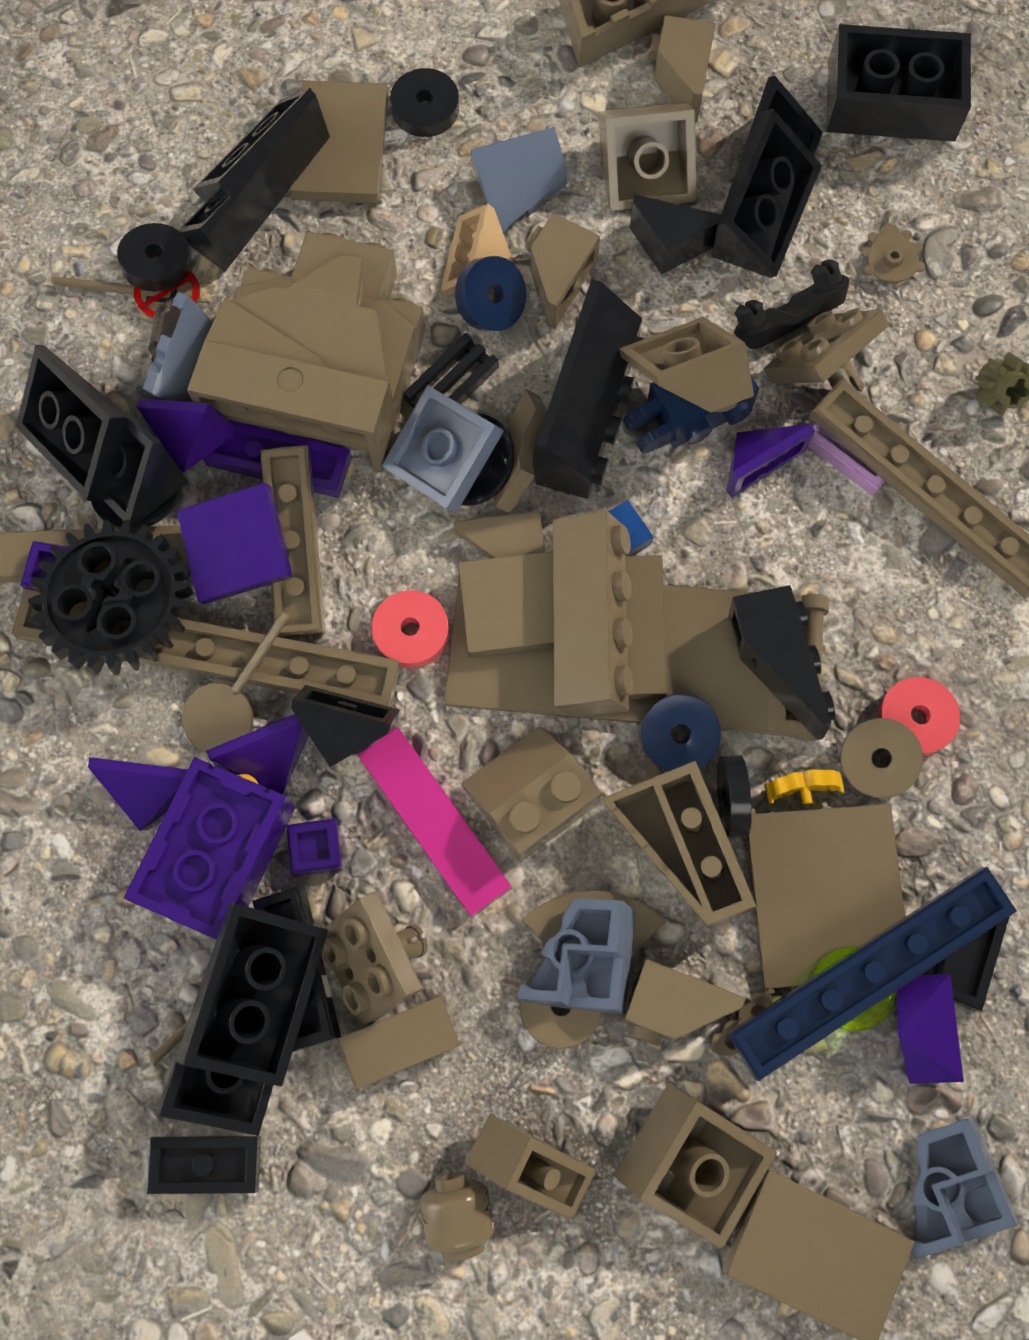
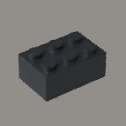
[826,24,971,142]

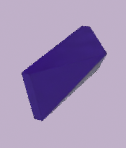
[136,399,237,474]
[726,424,815,498]
[206,714,309,794]
[88,757,188,831]
[897,973,964,1084]

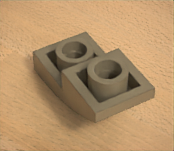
[336,996,460,1090]

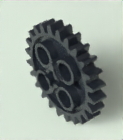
[28,520,193,675]

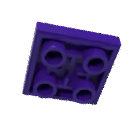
[177,483,293,604]

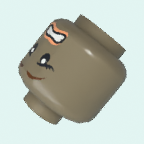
[419,1171,495,1261]

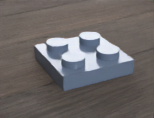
[382,385,504,513]

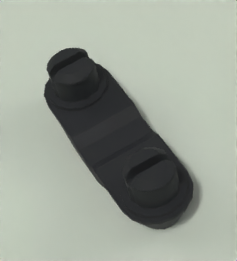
[734,259,850,349]

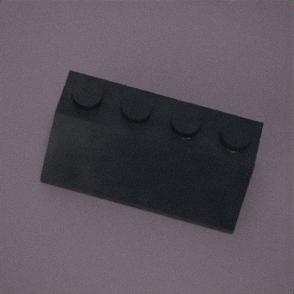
[535,279,646,499]

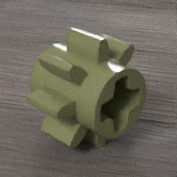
[975,352,1029,415]

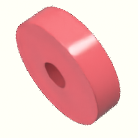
[372,590,449,669]
[877,677,960,757]

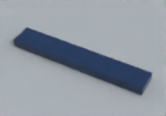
[726,867,1017,1081]

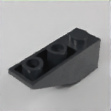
[728,585,835,740]

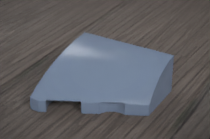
[471,127,567,237]
[142,292,213,402]
[517,899,636,1014]
[911,1116,1019,1259]

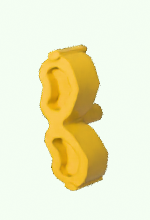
[765,769,845,806]

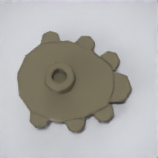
[861,223,926,283]

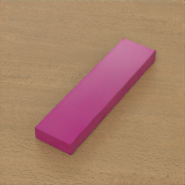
[357,727,512,918]

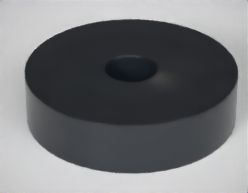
[390,68,459,137]
[117,223,192,292]
[717,755,752,837]

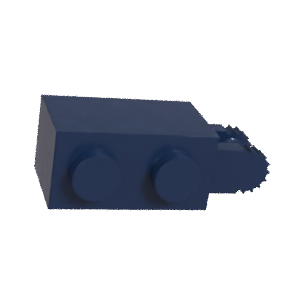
[623,376,759,454]

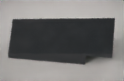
[711,75,823,278]
[179,88,330,272]
[16,345,188,526]
[156,902,328,1136]

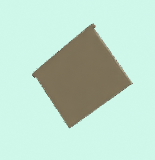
[747,804,905,994]

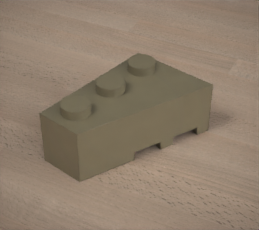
[601,761,756,928]

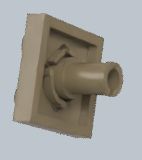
[763,308,890,391]
[322,892,428,1028]

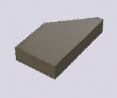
[453,511,545,558]

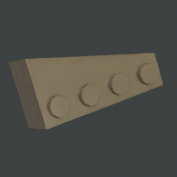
[559,0,715,68]

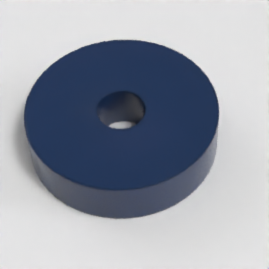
[455,256,526,331]
[641,693,721,771]

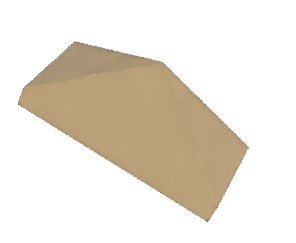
[439,204,514,296]

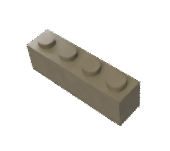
[553,510,634,718]

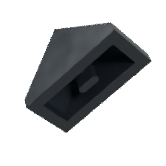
[629,194,721,275]
[291,685,400,767]

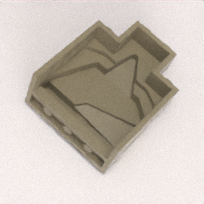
[187,231,426,473]

